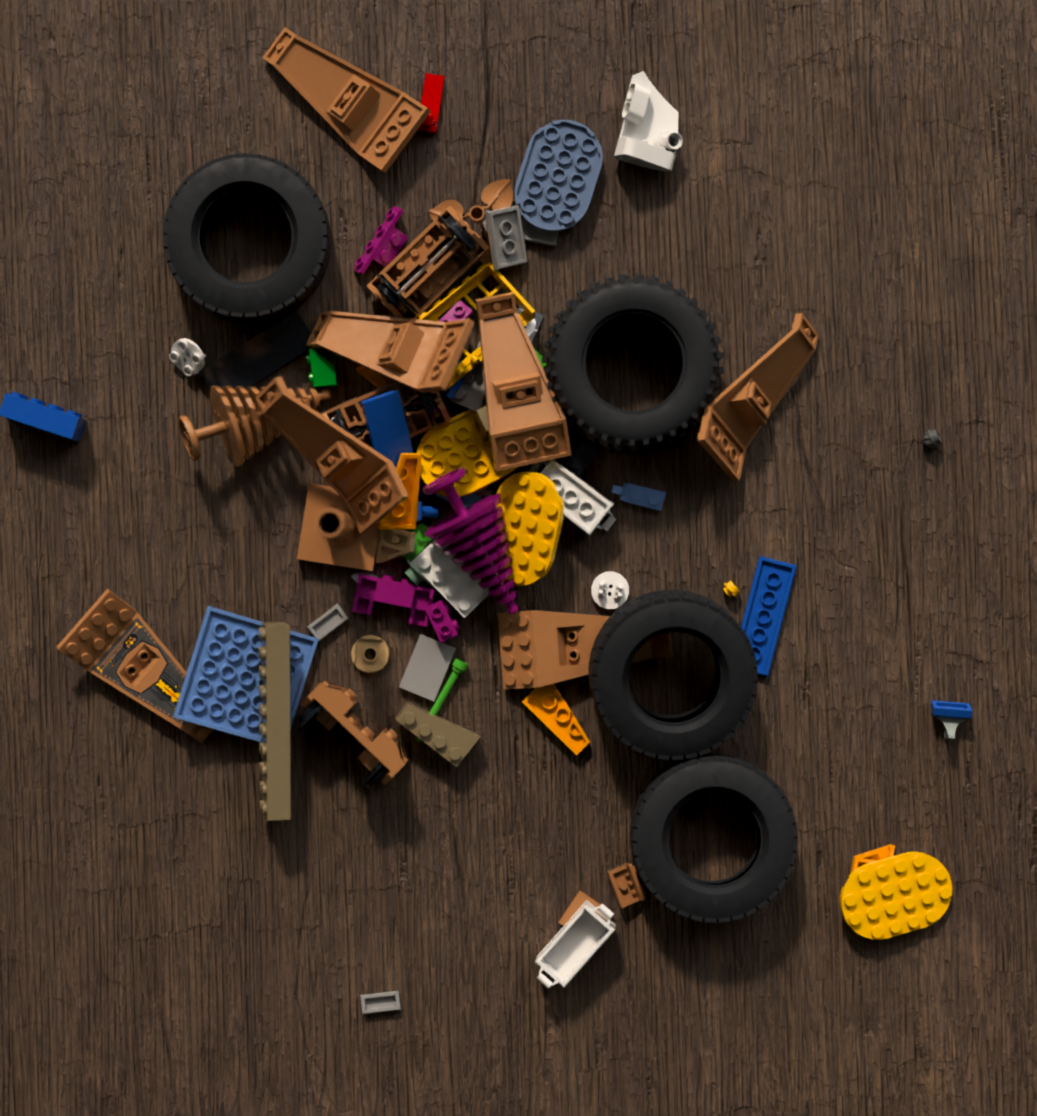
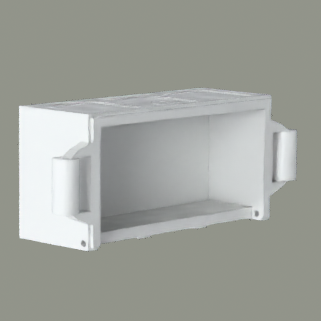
[529,459,616,535]
[535,900,616,988]

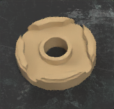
[351,635,390,673]

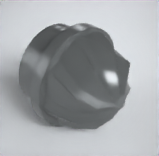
[922,429,942,448]

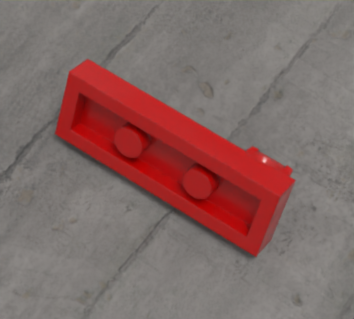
[417,73,445,134]

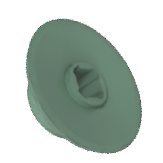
[405,559,431,586]

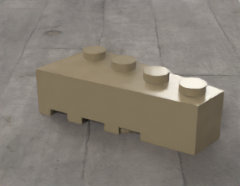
[395,702,480,767]

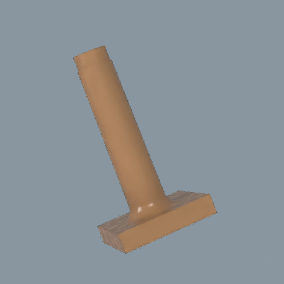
[297,483,380,571]

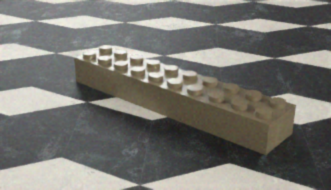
[258,622,291,821]

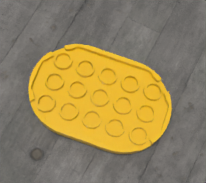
[417,404,518,497]
[494,471,564,586]
[840,852,952,940]

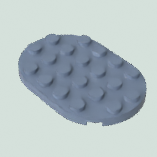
[515,120,603,232]

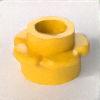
[723,580,740,598]

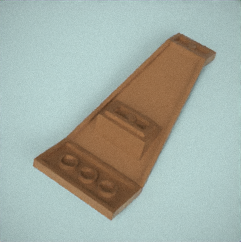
[262,27,431,173]
[306,311,475,393]
[698,313,818,482]
[255,377,408,534]
[497,610,673,690]

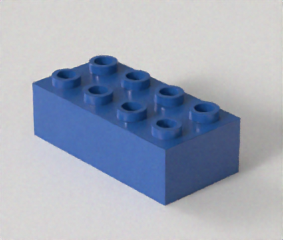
[0,391,87,442]

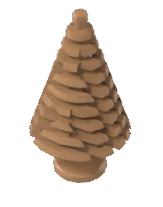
[178,386,331,467]

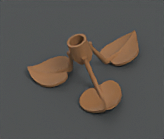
[429,179,513,265]

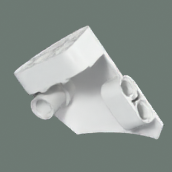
[614,71,683,172]

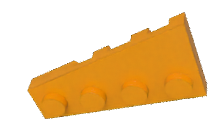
[377,453,422,529]
[522,684,590,755]

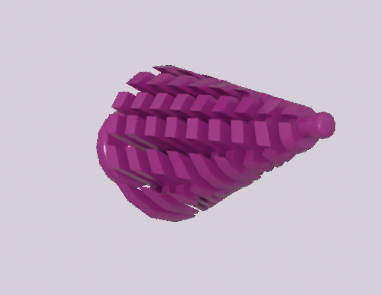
[423,467,519,615]

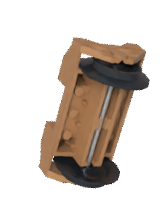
[367,206,490,319]

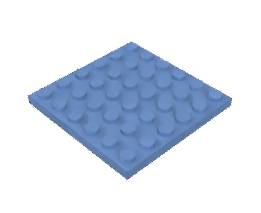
[173,605,318,742]

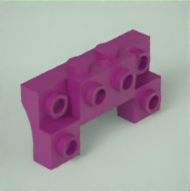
[352,574,435,627]

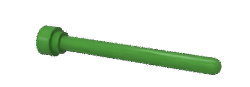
[416,658,469,742]

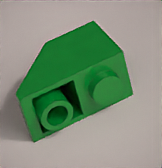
[306,349,338,389]

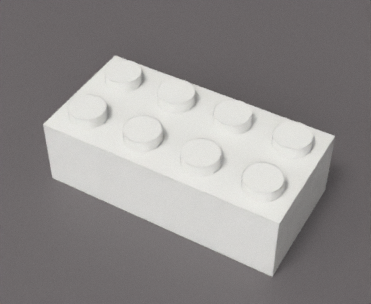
[411,541,490,618]

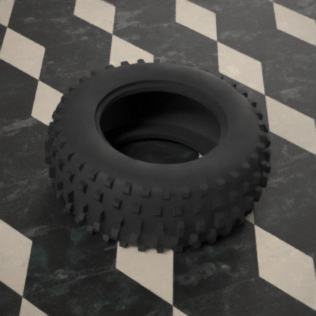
[542,273,724,456]

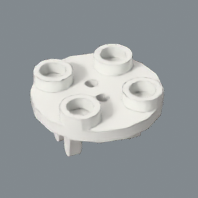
[169,338,207,377]
[591,571,629,609]

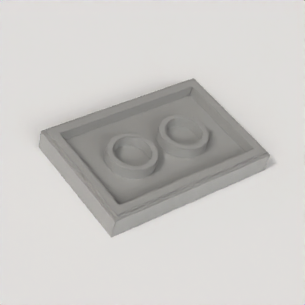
[485,205,528,270]
[399,634,456,701]

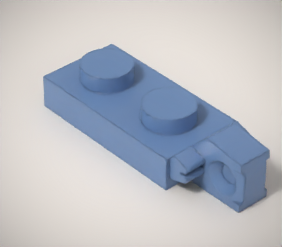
[611,483,666,511]

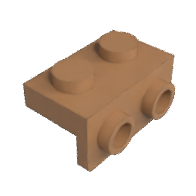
[606,863,646,908]

